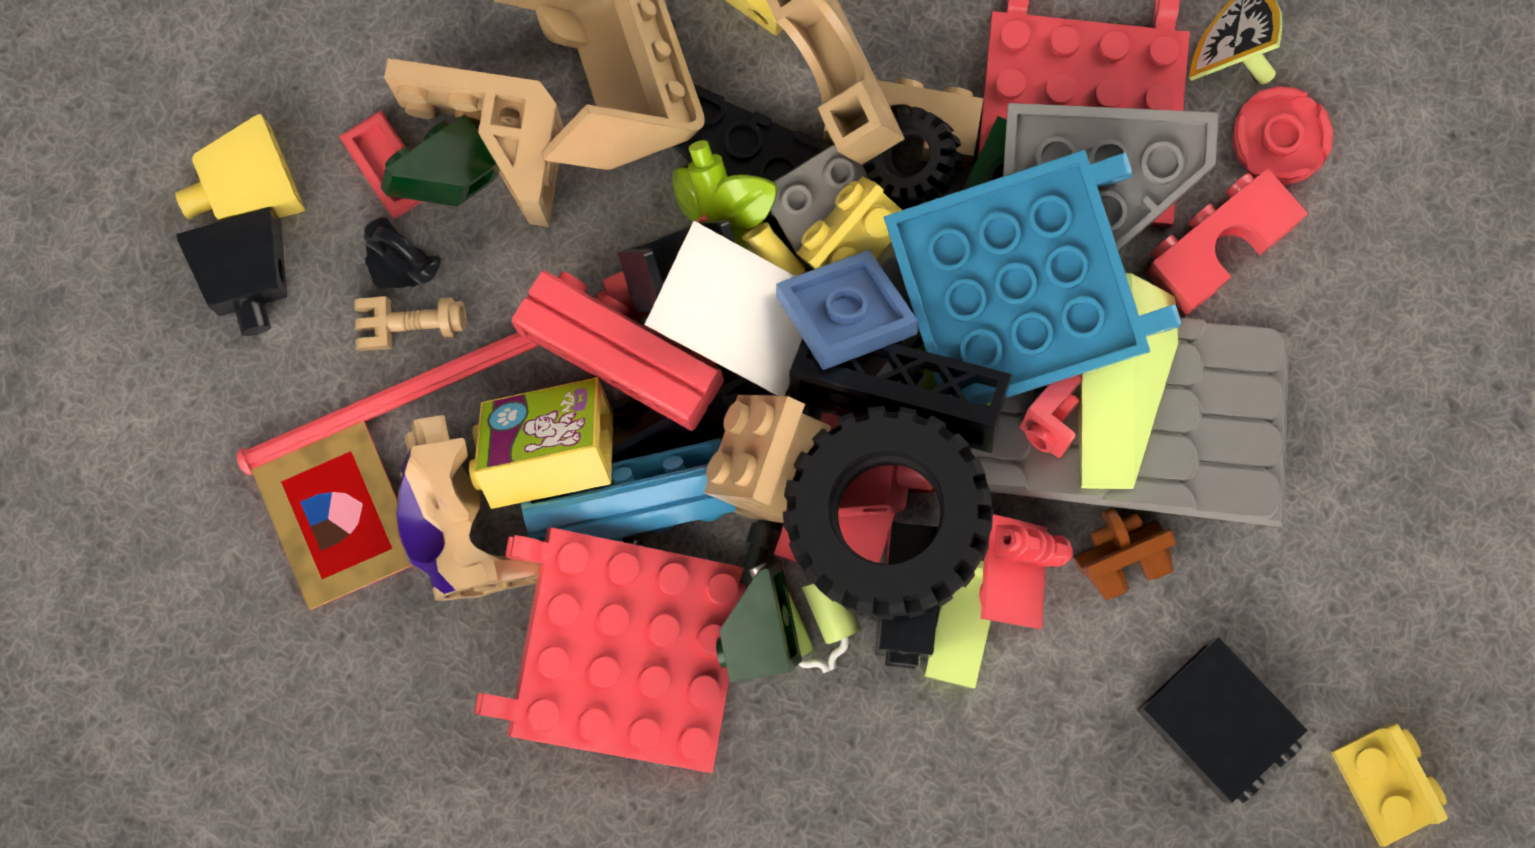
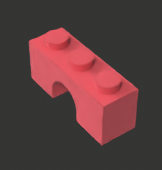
[1145,168,1308,318]

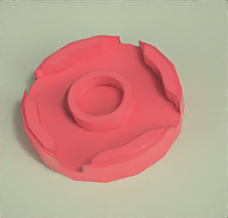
[1232,86,1333,185]

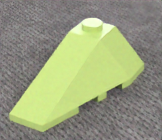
[1077,273,1178,489]

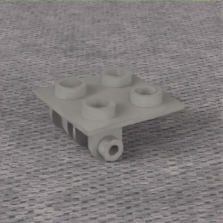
[769,144,869,272]

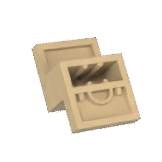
[703,395,831,523]

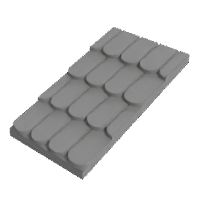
[970,318,1289,527]

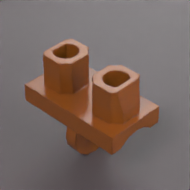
[1072,507,1176,600]

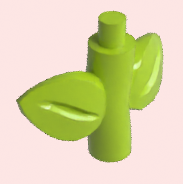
[672,140,778,250]

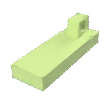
[924,561,991,689]

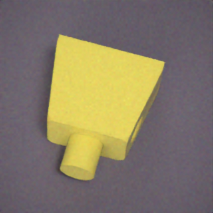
[175,114,306,222]

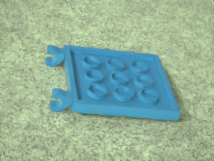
[884,150,1182,405]

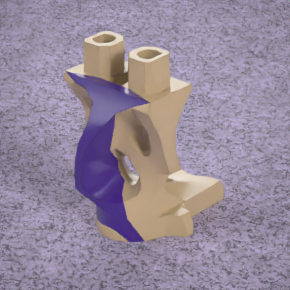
[396,415,540,601]

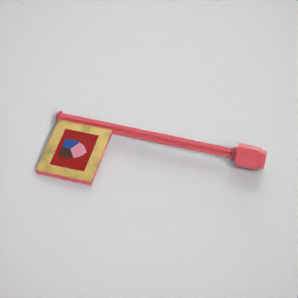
[237,271,650,610]

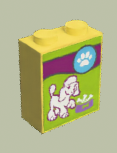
[469,377,613,509]

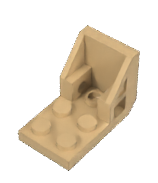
[384,58,564,227]

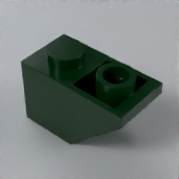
[381,114,500,206]

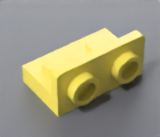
[796,176,902,270]
[1331,723,1448,847]

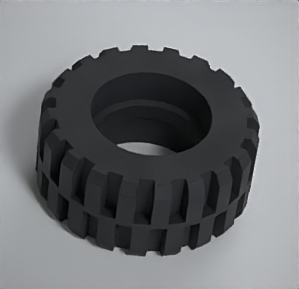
[783,406,993,620]

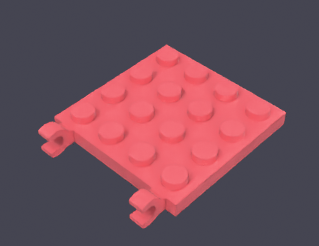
[977,0,1190,228]
[474,527,746,773]

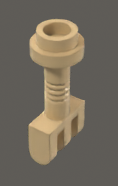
[354,296,467,351]

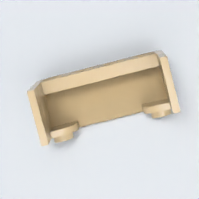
[494,0,705,170]

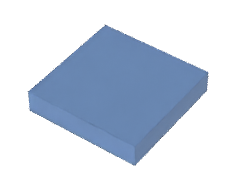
[776,250,918,370]

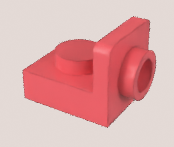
[1019,375,1083,459]

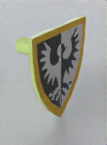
[1189,0,1282,85]

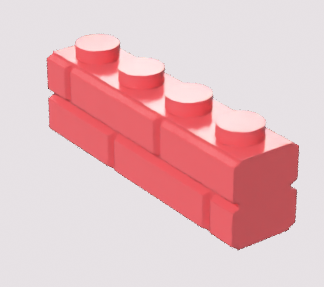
[512,270,724,431]

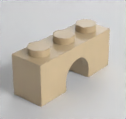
[823,79,983,169]

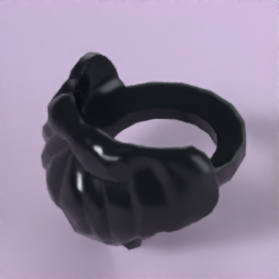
[364,217,441,291]

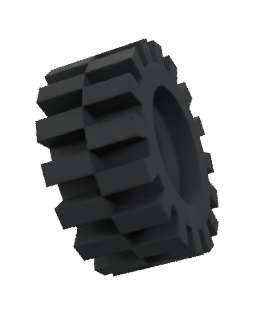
[864,106,963,204]

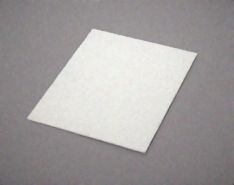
[644,221,802,396]

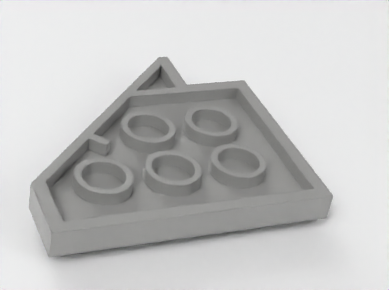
[1003,103,1219,252]

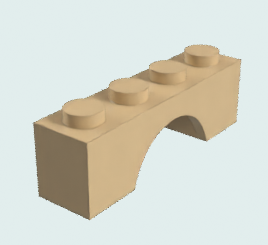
[766,0,905,165]

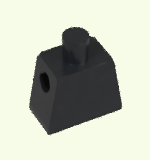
[176,208,287,336]

